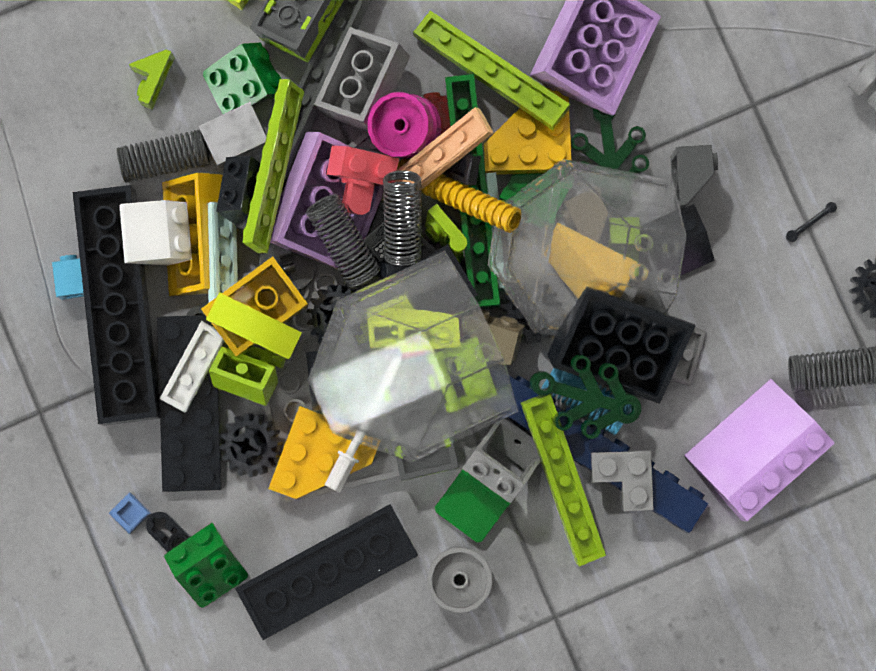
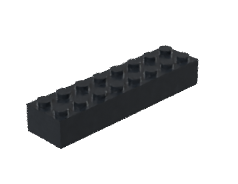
[72,185,160,426]

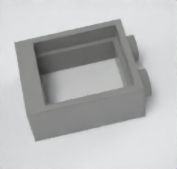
[462,415,540,504]

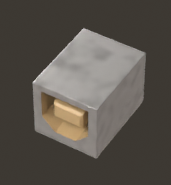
[199,102,266,172]

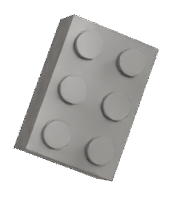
[314,27,410,131]

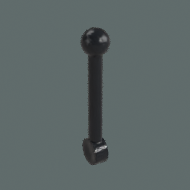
[786,202,837,242]

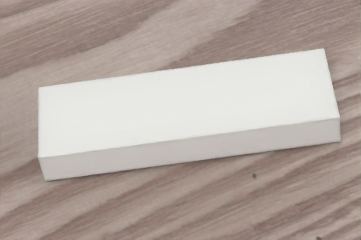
[159,321,225,413]

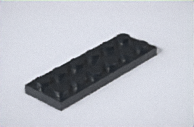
[157,315,222,492]
[235,504,418,640]

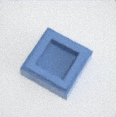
[109,492,151,534]

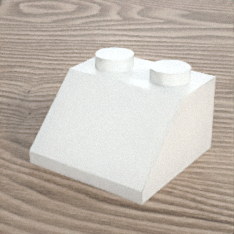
[120,200,192,266]

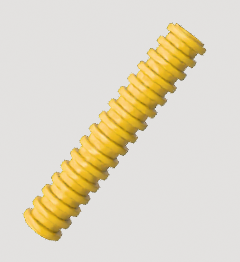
[397,158,522,233]

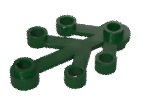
[571,108,649,211]
[530,355,642,439]

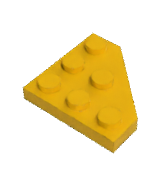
[484,88,572,175]
[268,406,382,499]

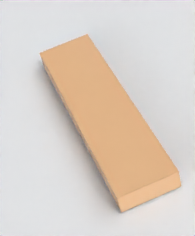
[395,107,494,197]

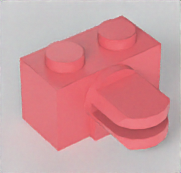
[326,146,399,215]

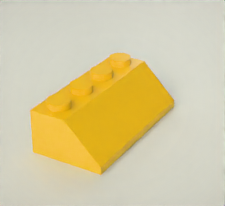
[162,173,223,296]

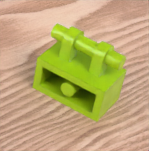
[209,346,286,406]

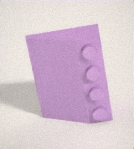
[530,0,661,116]
[270,132,384,272]
[684,379,835,521]

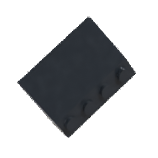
[547,286,696,404]

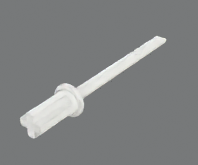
[324,355,402,493]

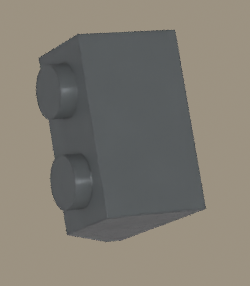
[670,145,718,213]

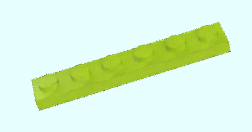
[413,10,570,130]
[242,79,304,253]
[521,394,606,567]

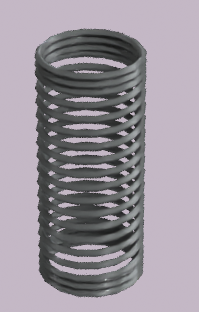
[117,129,210,183]
[383,171,422,266]
[306,194,380,288]
[788,346,876,393]

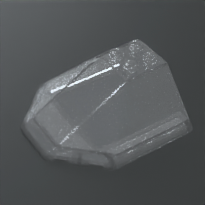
[488,159,687,336]
[308,250,519,462]

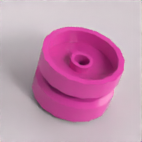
[368,92,441,158]

